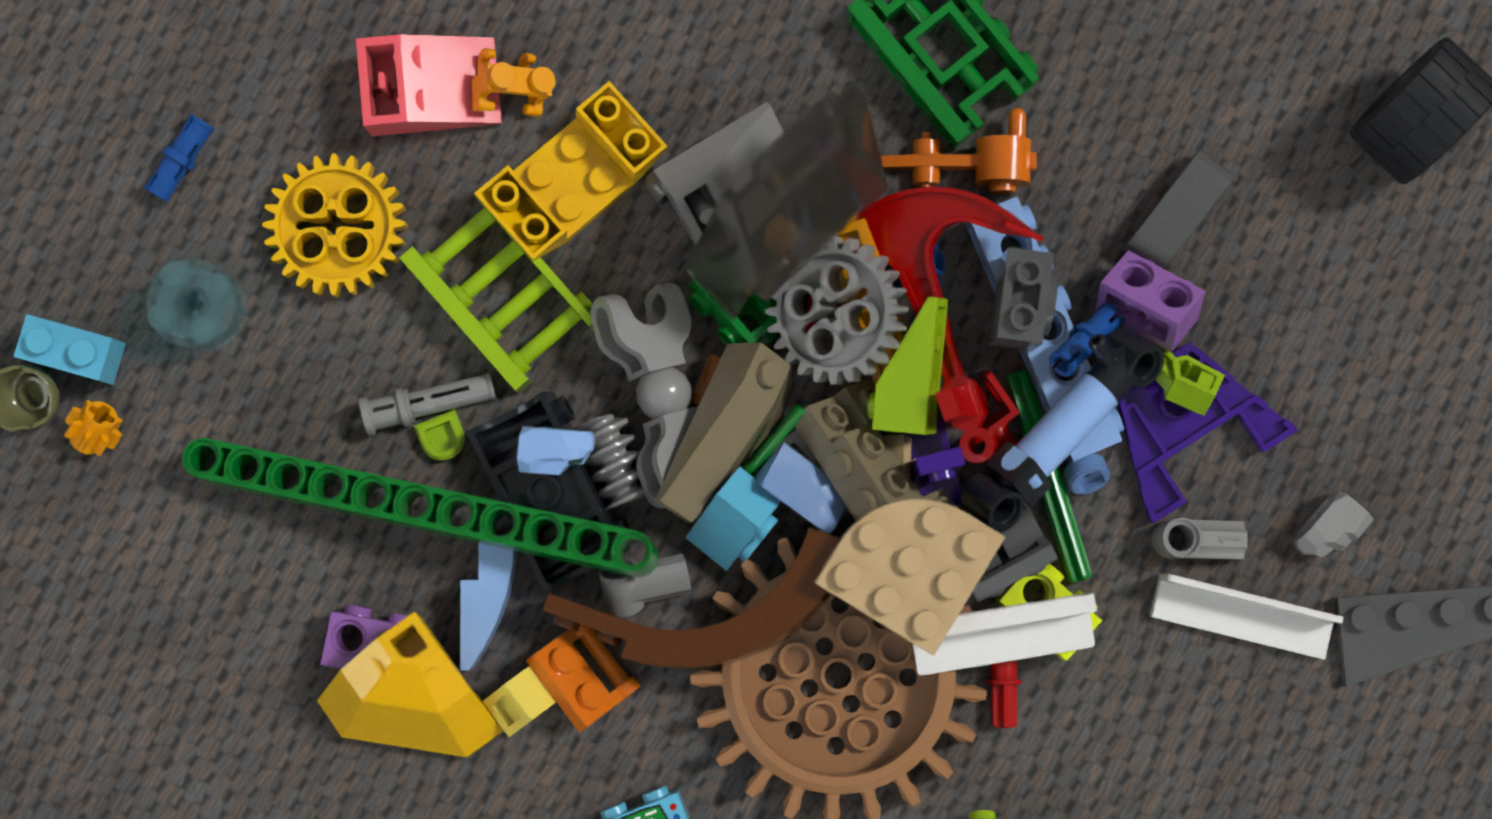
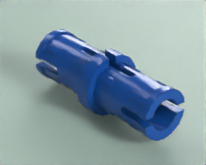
[143,114,215,202]
[1049,303,1124,377]

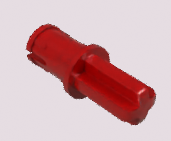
[986,660,1022,728]

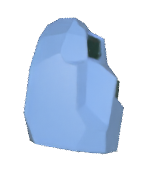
[517,426,595,475]

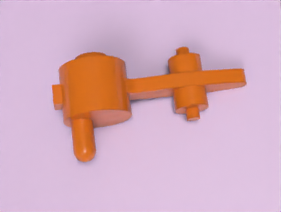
[878,108,1037,195]

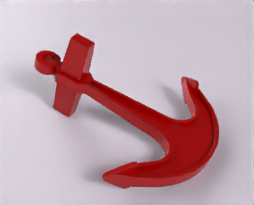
[805,186,1044,463]

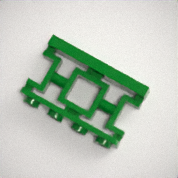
[845,0,1039,151]

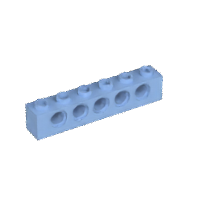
[965,196,1124,464]

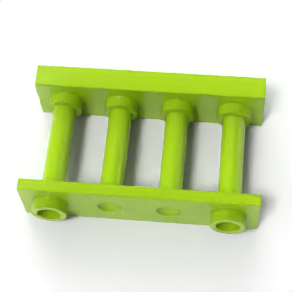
[399,188,594,394]

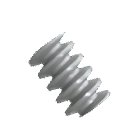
[572,414,645,511]

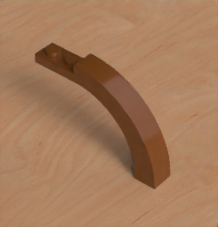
[542,528,841,669]

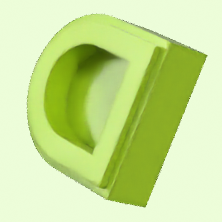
[414,410,466,461]

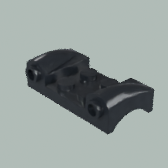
[466,391,631,592]

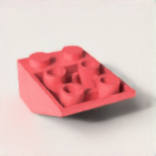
[356,34,502,137]

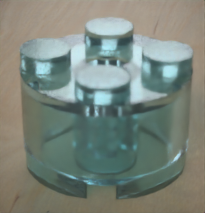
[146,258,247,352]

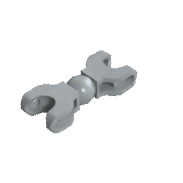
[590,282,698,508]

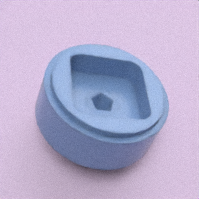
[1063,454,1111,494]

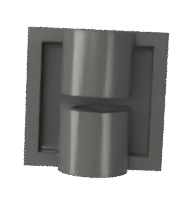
[971,505,1058,602]

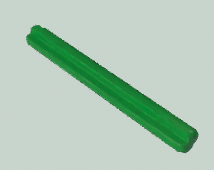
[1005,370,1092,583]

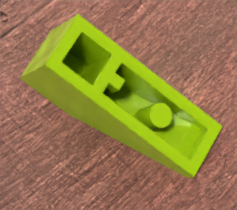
[868,297,948,435]

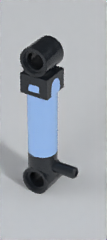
[961,328,1164,532]

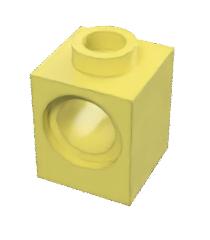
[482,666,556,738]

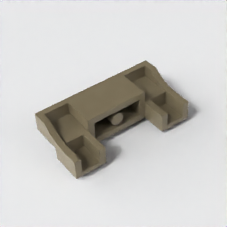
[795,378,957,521]

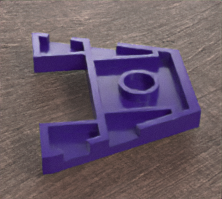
[1117,342,1298,524]

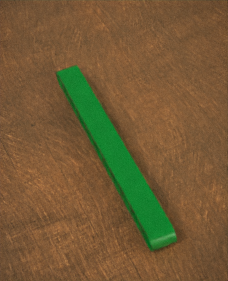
[182,438,659,577]

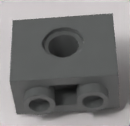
[988,247,1058,351]

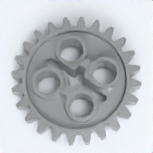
[765,236,909,384]

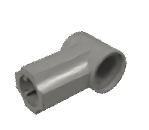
[1152,518,1248,560]
[599,554,691,618]

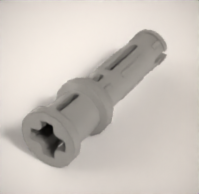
[359,372,497,437]

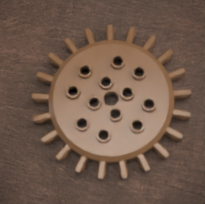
[690,529,987,819]

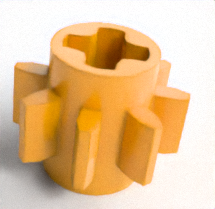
[64,400,123,456]

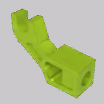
[1139,335,1225,416]

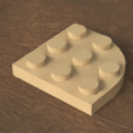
[814,499,1005,656]

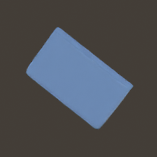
[755,442,847,535]

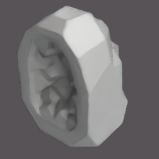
[1293,491,1374,558]

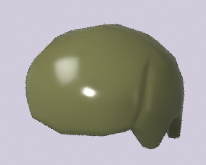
[0,363,59,432]

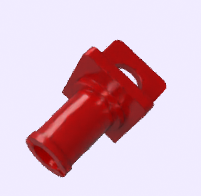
[972,369,1020,450]

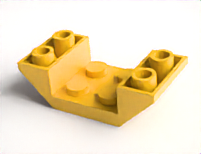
[474,81,668,261]

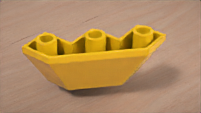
[317,612,504,758]

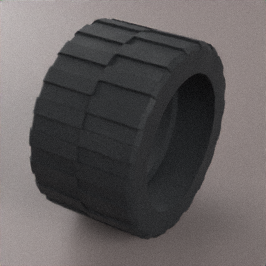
[1350,37,1492,184]

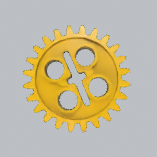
[262,153,408,298]

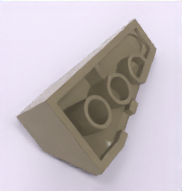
[655,342,793,523]

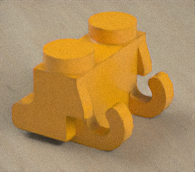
[472,48,556,117]

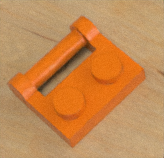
[526,624,641,733]

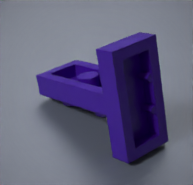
[900,418,965,505]

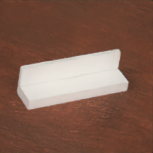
[1149,574,1344,660]
[912,593,1097,675]

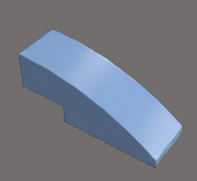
[460,535,517,670]

